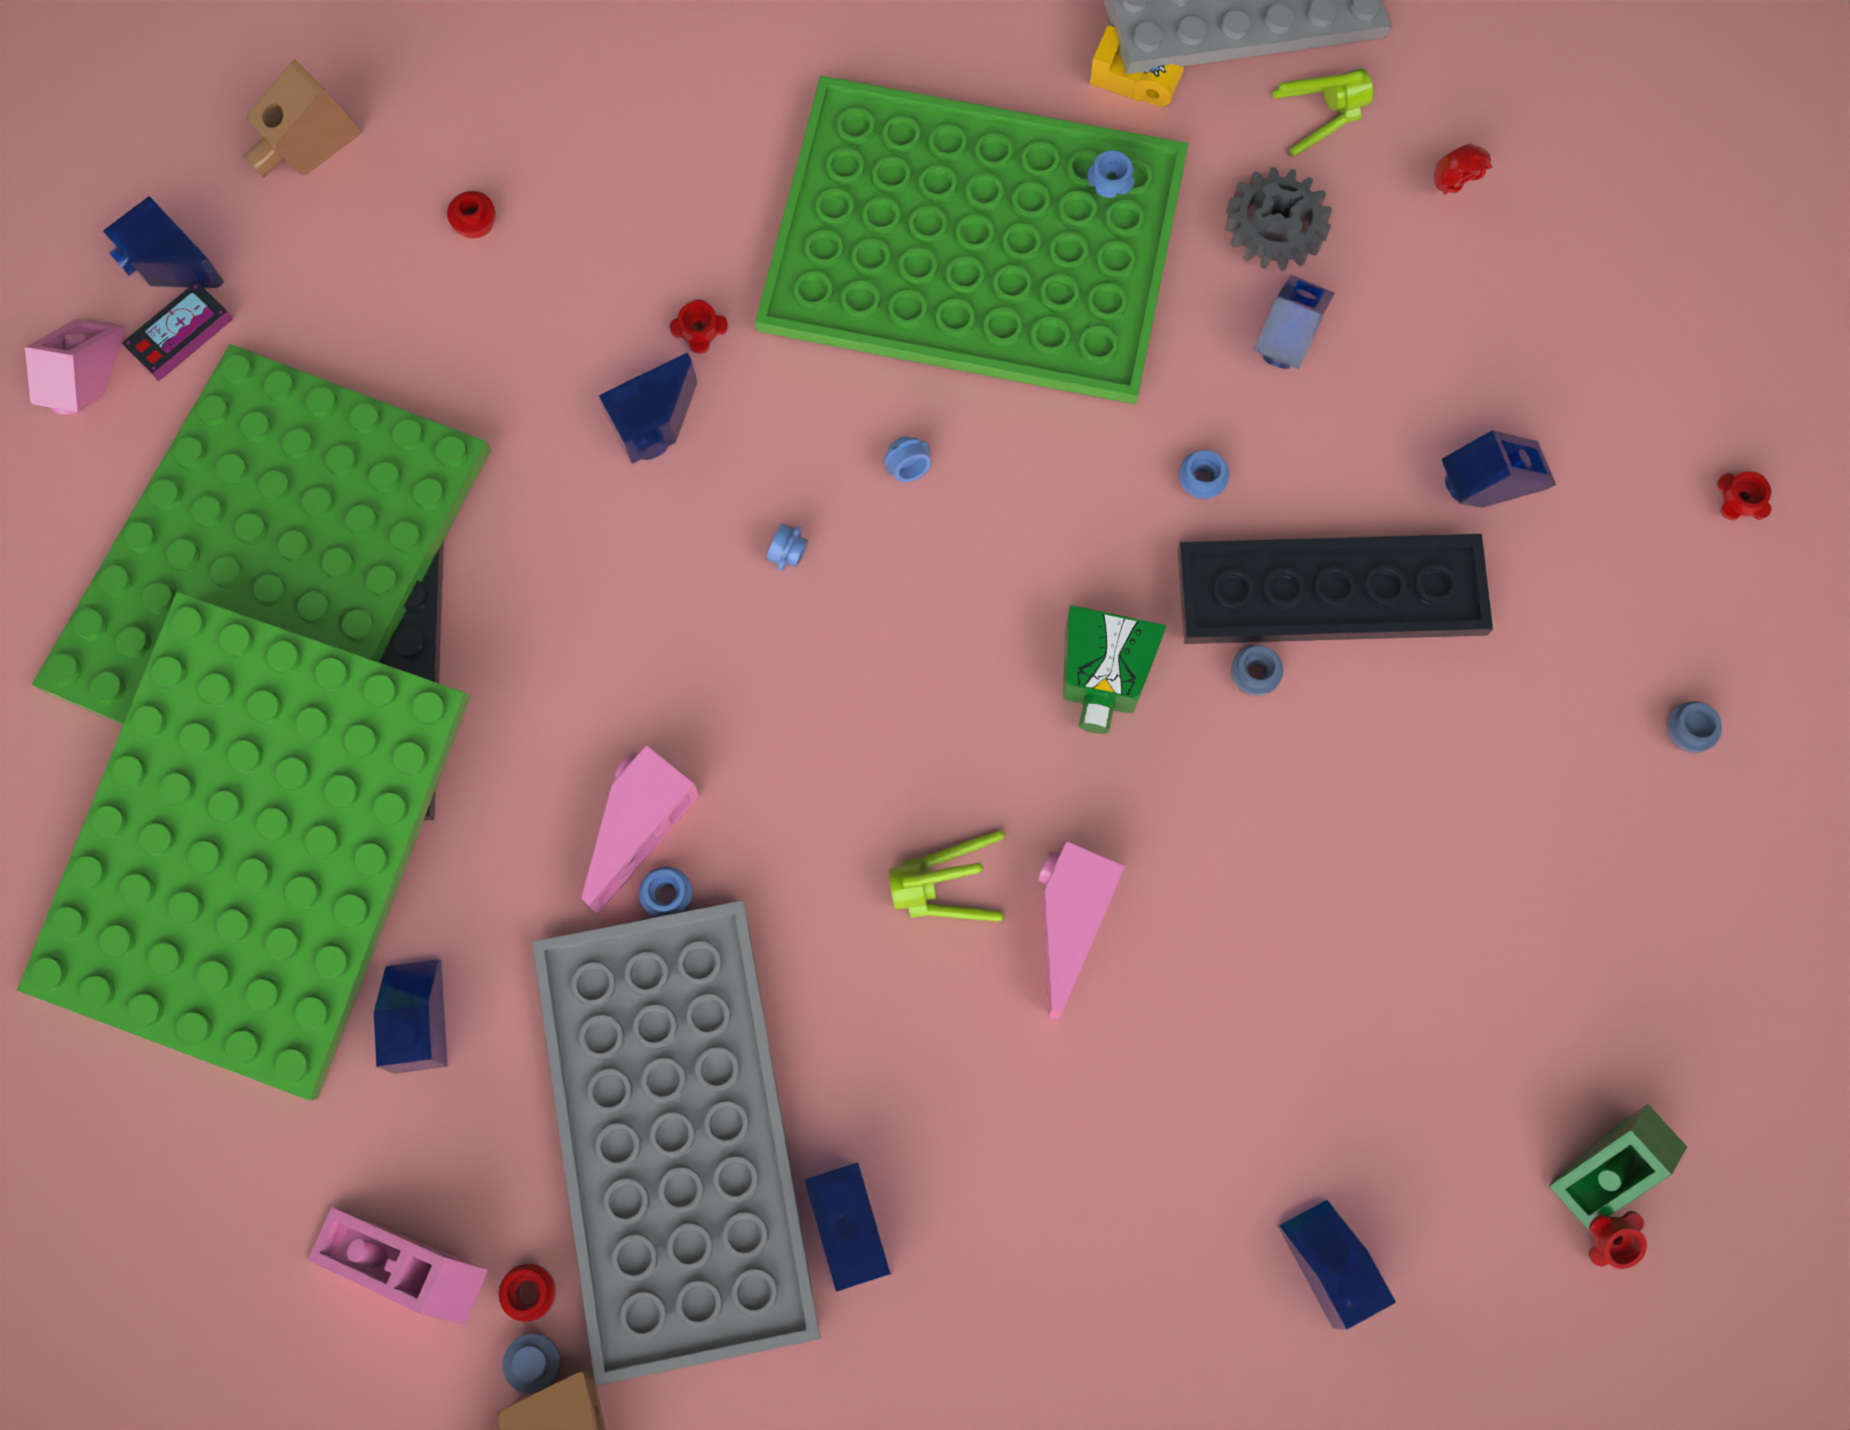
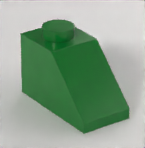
[1549,1104,1687,1230]

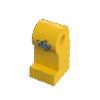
[1090,25,1184,107]

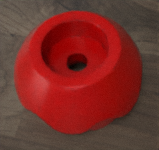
[1434,143,1493,195]

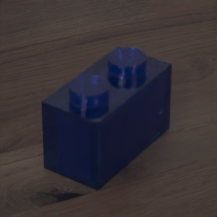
[804,1162,892,1292]

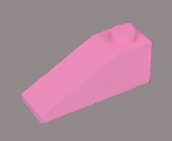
[581,745,700,915]
[1038,841,1125,1021]
[308,1207,488,1325]

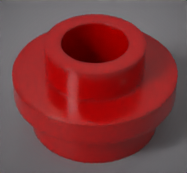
[447,191,496,239]
[499,1264,556,1322]

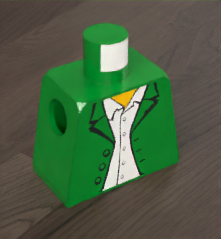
[1063,605,1166,734]

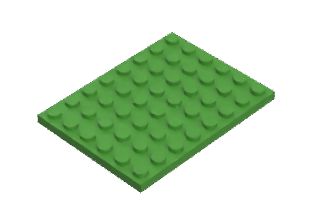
[755,75,1189,404]
[31,344,491,725]
[17,592,471,1101]

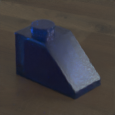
[103,196,224,288]
[1254,275,1335,369]
[598,352,698,464]
[1441,430,1556,508]
[374,959,448,1074]
[1278,1200,1396,1330]

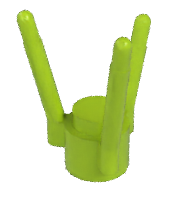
[1272,68,1373,157]
[889,830,1005,922]

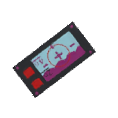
[122,281,233,381]

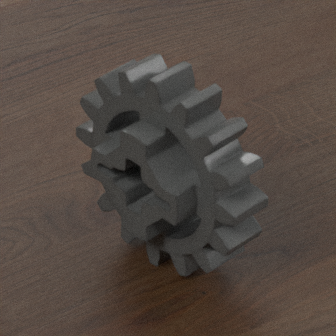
[1225,167,1332,271]

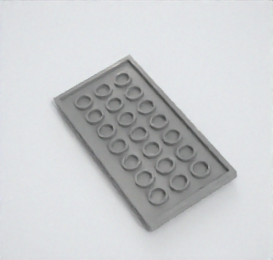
[532,900,821,1386]

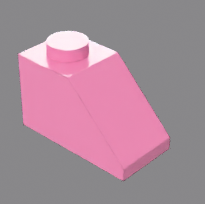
[25,318,124,415]

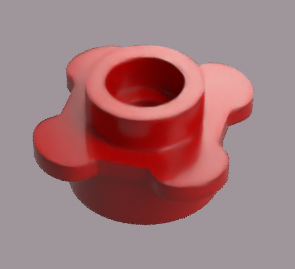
[670,299,728,354]
[1717,471,1772,521]
[1589,1211,1647,1269]

